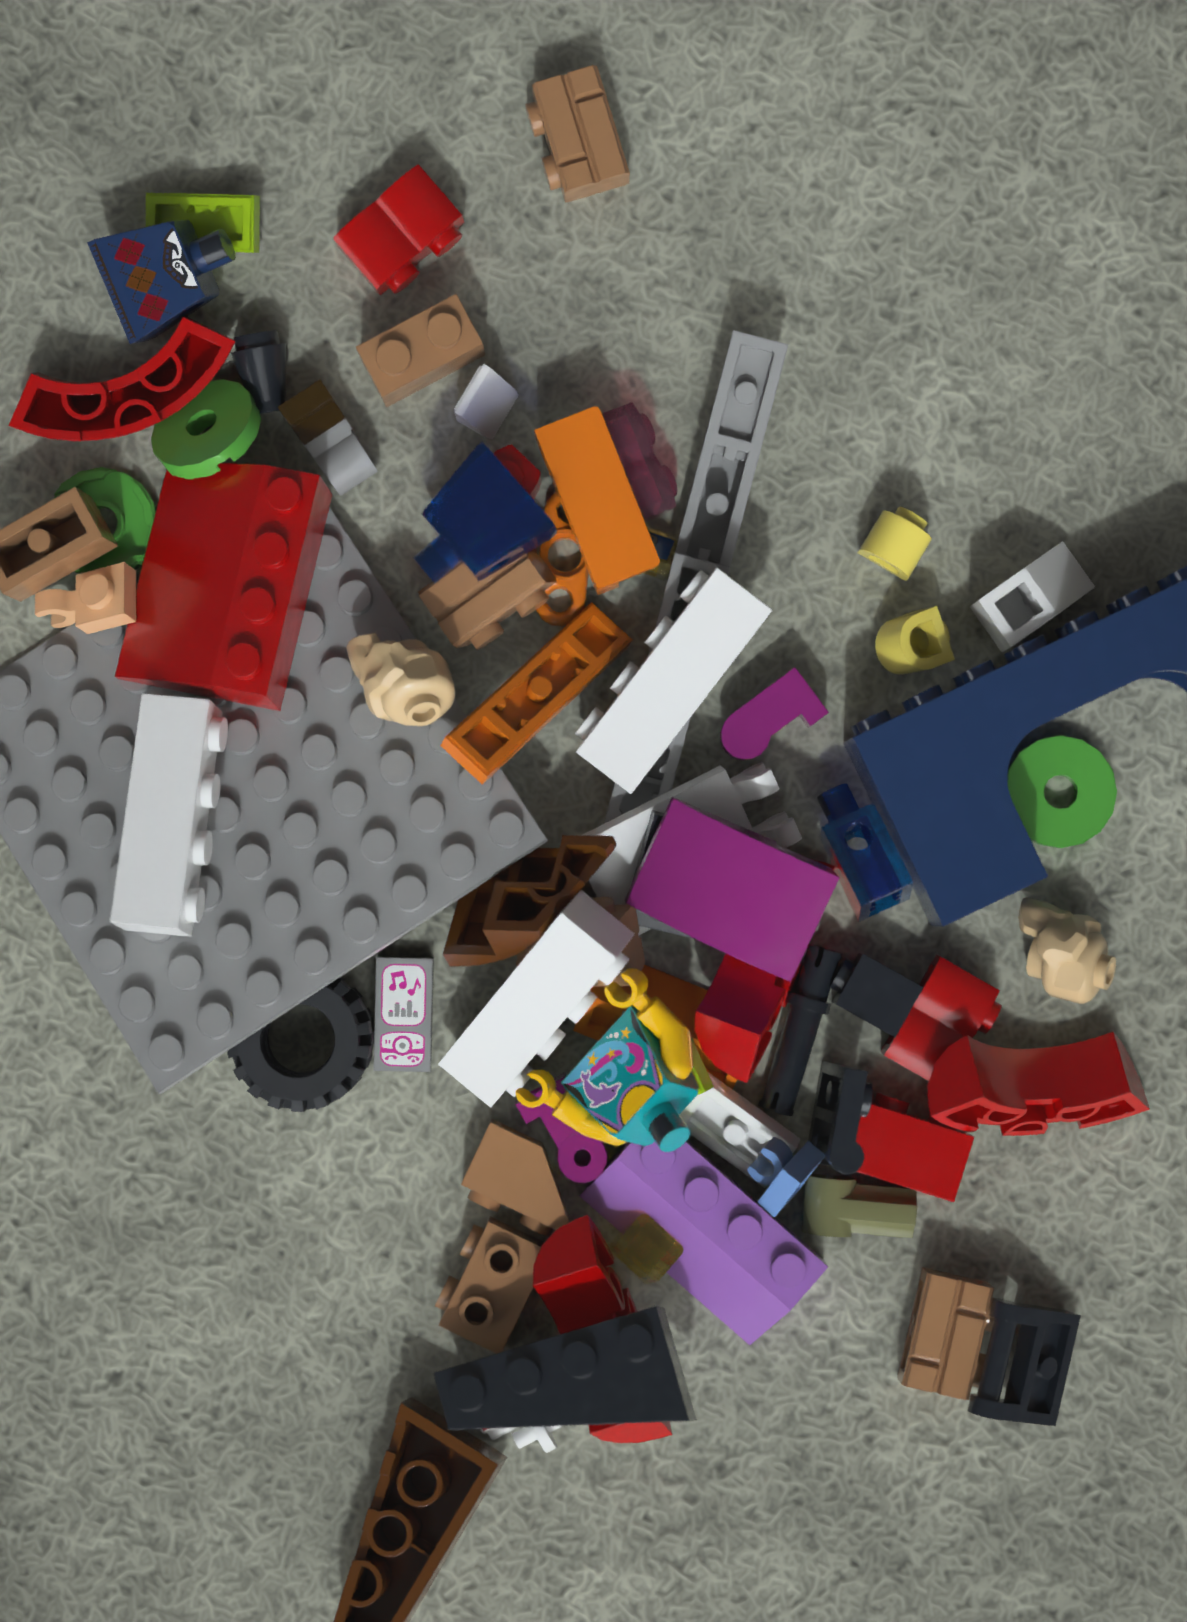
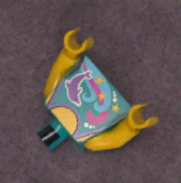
[515,968,699,1152]

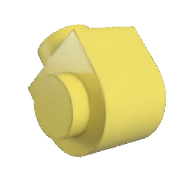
[858,507,932,581]
[875,606,955,675]

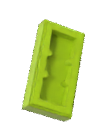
[145,193,260,253]

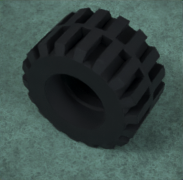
[227,977,374,1112]

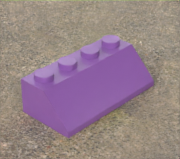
[579,1140,828,1345]

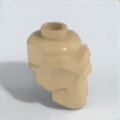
[346,632,455,726]
[1018,897,1116,1004]

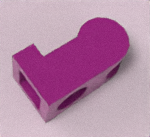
[720,667,829,761]
[515,1072,607,1183]

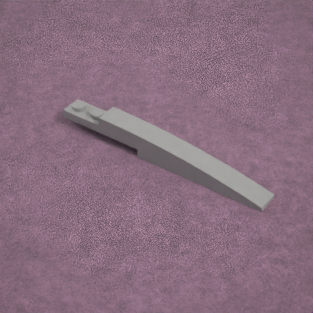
[604,330,789,824]

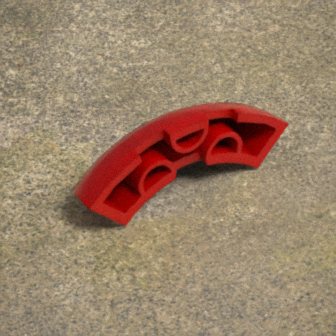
[8,317,236,441]
[695,859,835,1083]
[927,1032,1150,1136]
[533,1215,673,1443]

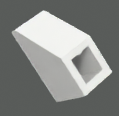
[970,541,1095,652]

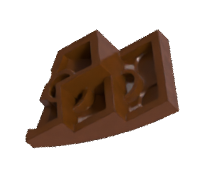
[443,835,617,966]

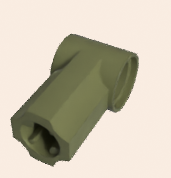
[801,1174,917,1238]

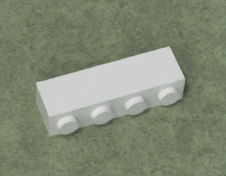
[575,566,772,794]
[110,693,228,937]
[438,890,634,1108]

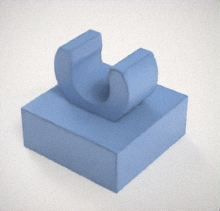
[747,1137,825,1218]

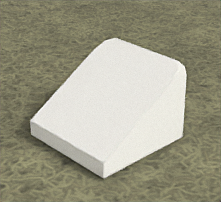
[454,364,518,439]

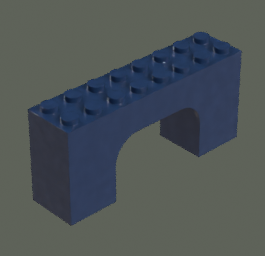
[843,566,1187,927]

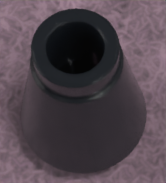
[231,330,286,414]

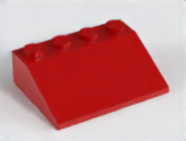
[115,463,332,711]

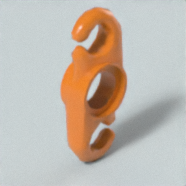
[536,490,589,626]

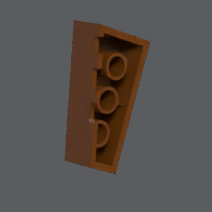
[333,1397,508,1622]

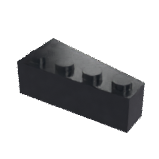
[433,1306,697,1430]

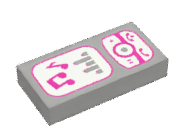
[374,957,434,1072]

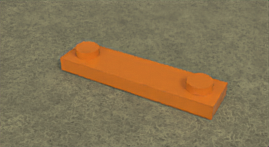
[440,602,633,785]

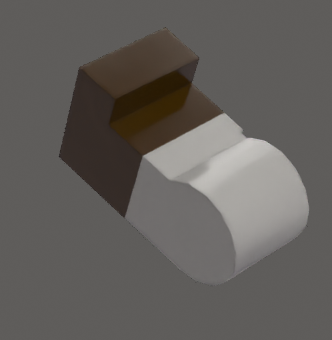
[278,379,378,496]

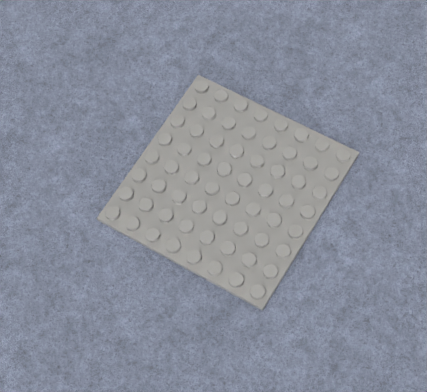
[0,508,548,1094]

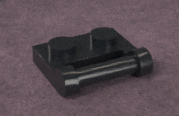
[808,1061,873,1174]
[967,1298,1081,1426]

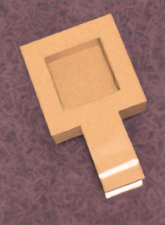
[35,562,136,634]

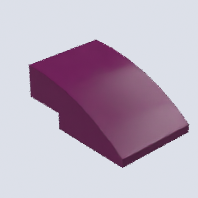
[624,797,840,982]

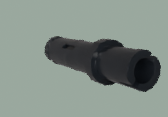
[758,943,843,1116]

